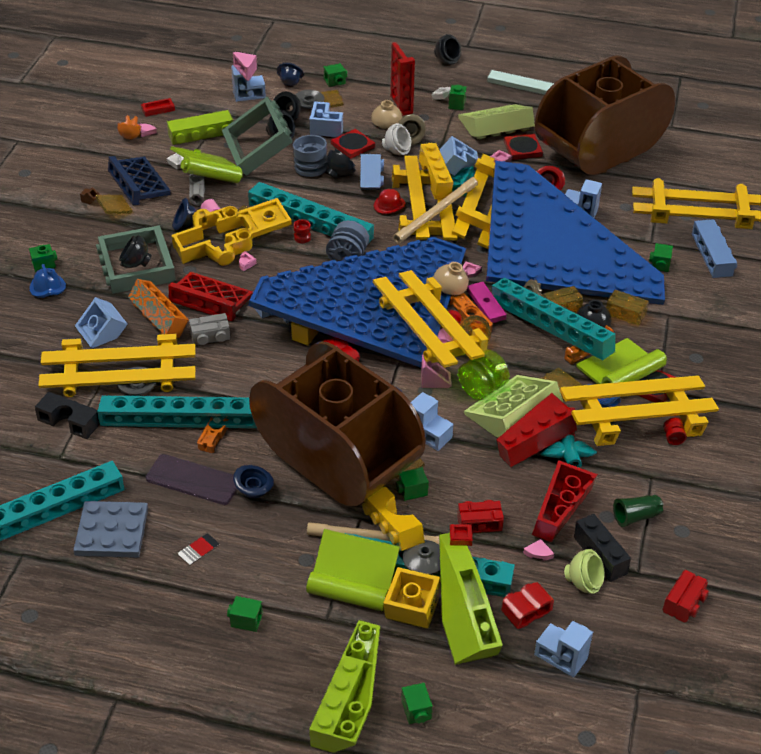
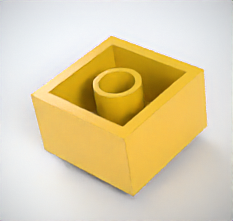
[383,567,441,629]

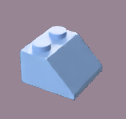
[75,297,127,348]

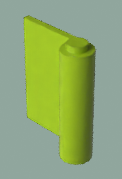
[170,146,242,183]
[576,338,667,384]
[306,529,400,612]

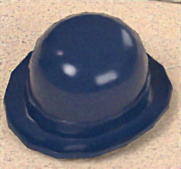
[277,63,304,86]
[172,198,197,230]
[233,465,274,499]

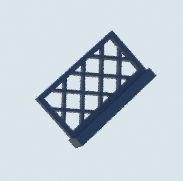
[108,156,171,205]

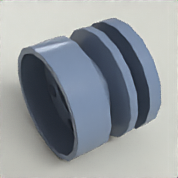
[293,135,328,177]
[326,220,369,262]

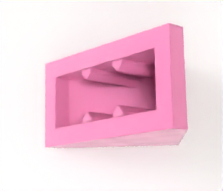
[233,52,257,81]
[421,355,452,388]

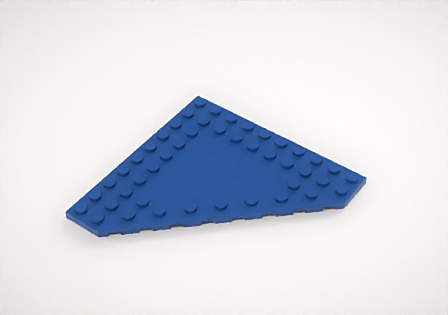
[486,161,665,305]
[248,237,466,367]

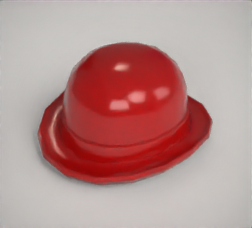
[536,166,565,191]
[374,189,406,214]

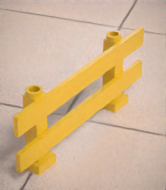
[451,154,495,249]
[391,156,457,240]
[632,178,761,229]
[373,270,488,368]
[39,334,196,397]
[560,376,719,446]

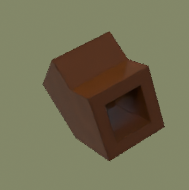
[80,187,100,205]

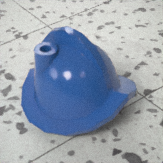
[30,264,66,298]

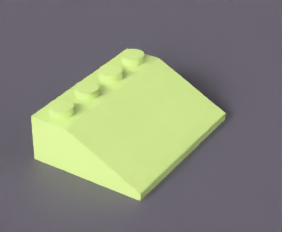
[458,104,535,139]
[464,375,563,438]

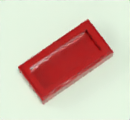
[141,98,175,117]

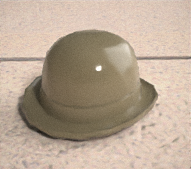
[399,114,426,145]

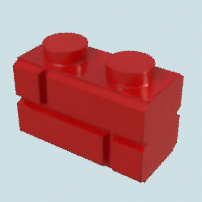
[457,500,504,533]
[663,570,709,623]

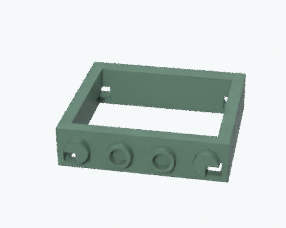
[222,96,293,176]
[96,225,176,294]

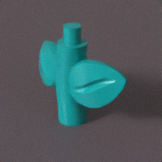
[540,434,597,468]

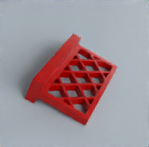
[390,42,415,116]
[168,272,253,321]

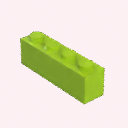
[167,110,233,145]

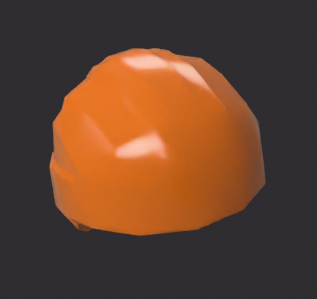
[117,115,142,140]

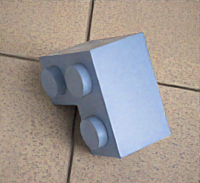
[231,65,266,101]
[310,101,343,138]
[440,136,478,176]
[361,154,384,190]
[565,179,602,218]
[411,392,453,451]
[534,621,593,677]

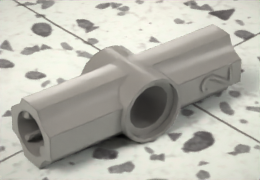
[189,174,205,206]

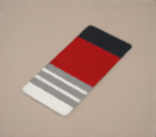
[178,533,219,564]

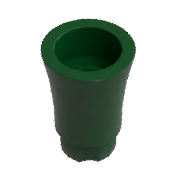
[613,495,663,527]

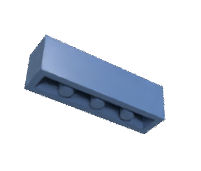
[692,219,737,278]

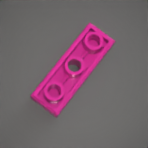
[467,282,507,323]

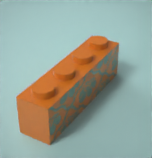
[128,279,189,338]

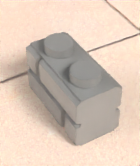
[189,313,230,345]

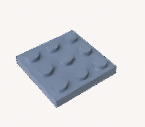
[74,501,148,558]

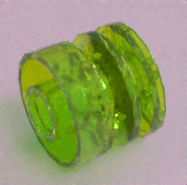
[458,349,510,400]

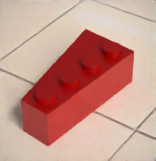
[496,393,577,467]
[532,460,598,542]

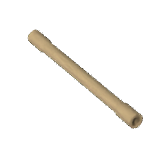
[393,177,478,244]
[307,522,439,544]

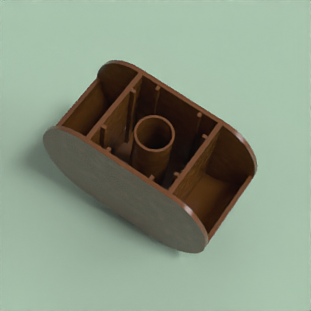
[535,55,675,175]
[249,342,426,506]

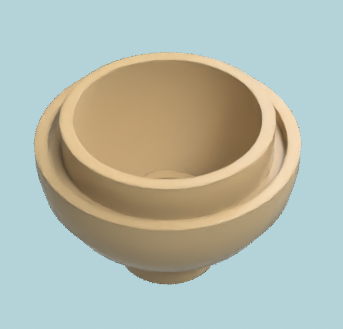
[371,100,402,129]
[433,262,469,295]

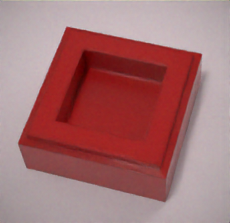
[449,524,473,546]

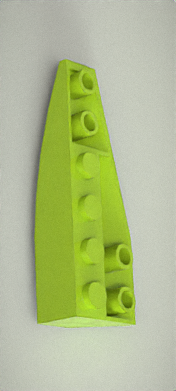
[439,533,503,665]
[309,620,380,753]

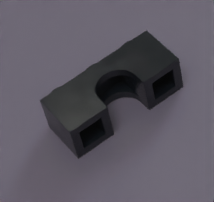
[35,392,100,439]
[574,514,631,582]

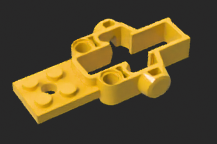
[171,198,292,266]

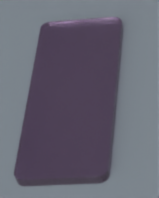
[146,454,237,505]

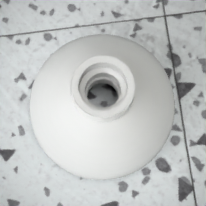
[382,123,411,155]

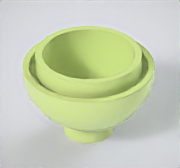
[564,549,605,594]

